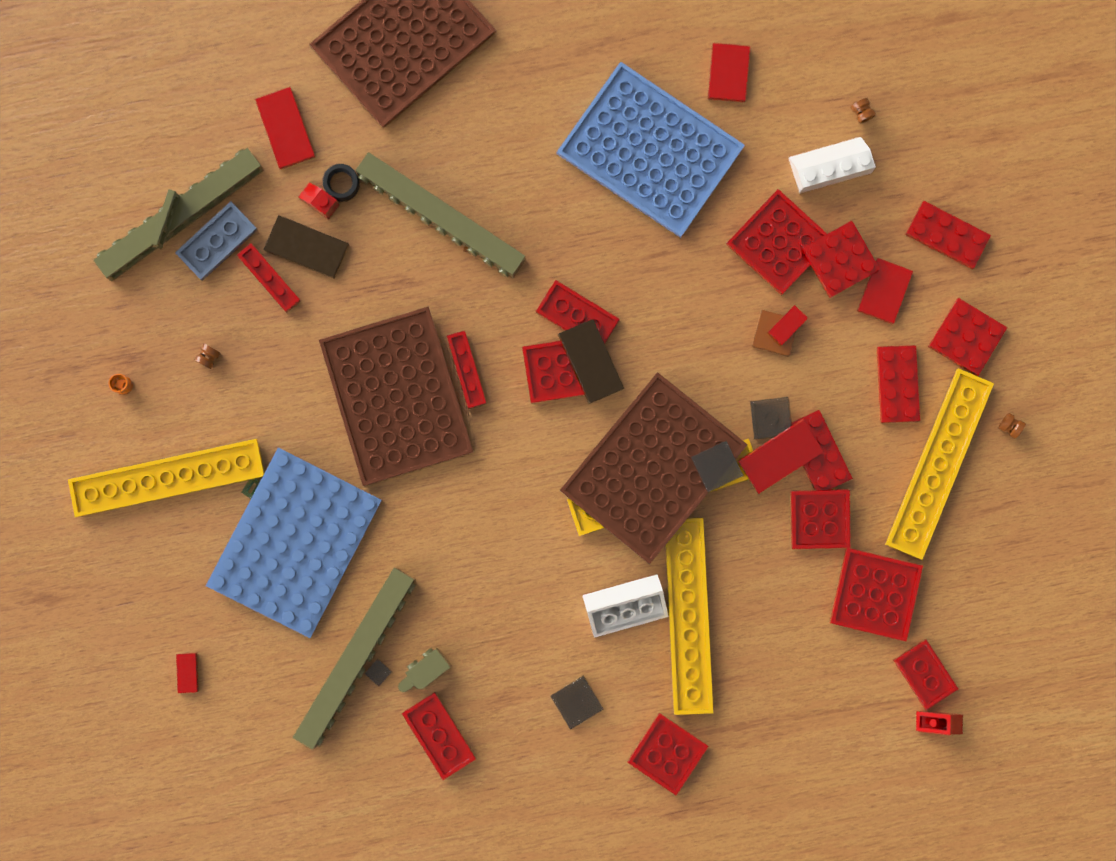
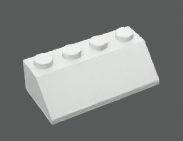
[789,137,876,193]
[583,575,668,638]

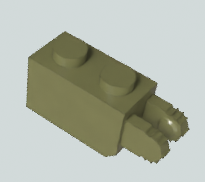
[398,648,451,693]

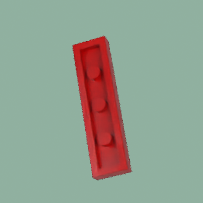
[237,243,301,313]
[447,330,487,409]

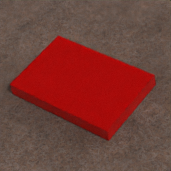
[708,43,750,103]
[857,258,913,324]
[893,639,959,710]

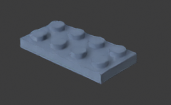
[175,201,258,281]

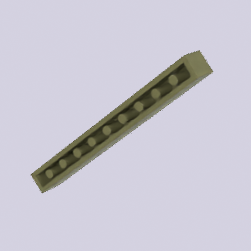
[93,148,264,282]
[356,152,526,278]
[292,568,416,750]

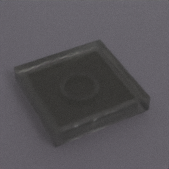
[750,397,792,440]
[691,441,743,492]
[550,676,603,730]

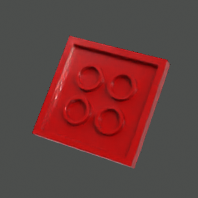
[802,220,880,298]
[928,298,1008,376]
[522,341,584,404]
[791,489,850,549]
[627,713,708,796]

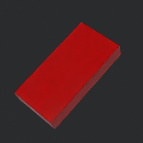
[768,305,808,346]
[176,653,199,693]

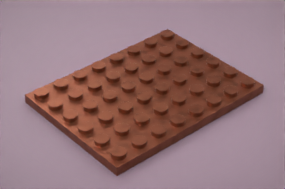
[309,0,496,128]
[319,306,474,486]
[560,372,748,565]

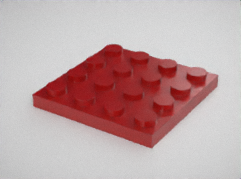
[726,189,827,295]
[829,548,923,642]

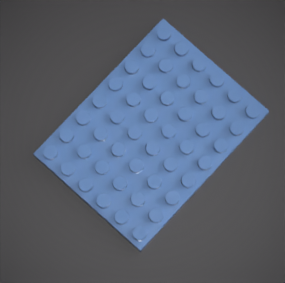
[557,62,745,238]
[206,448,382,638]

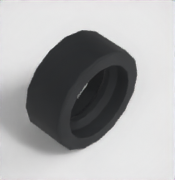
[323,164,360,202]

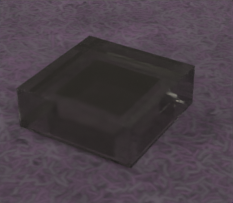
[364,659,392,686]

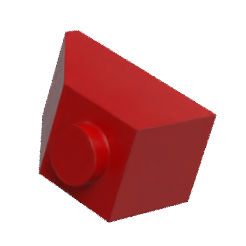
[298,182,340,220]
[916,711,963,735]

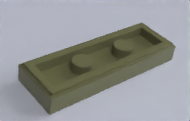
[150,189,180,249]

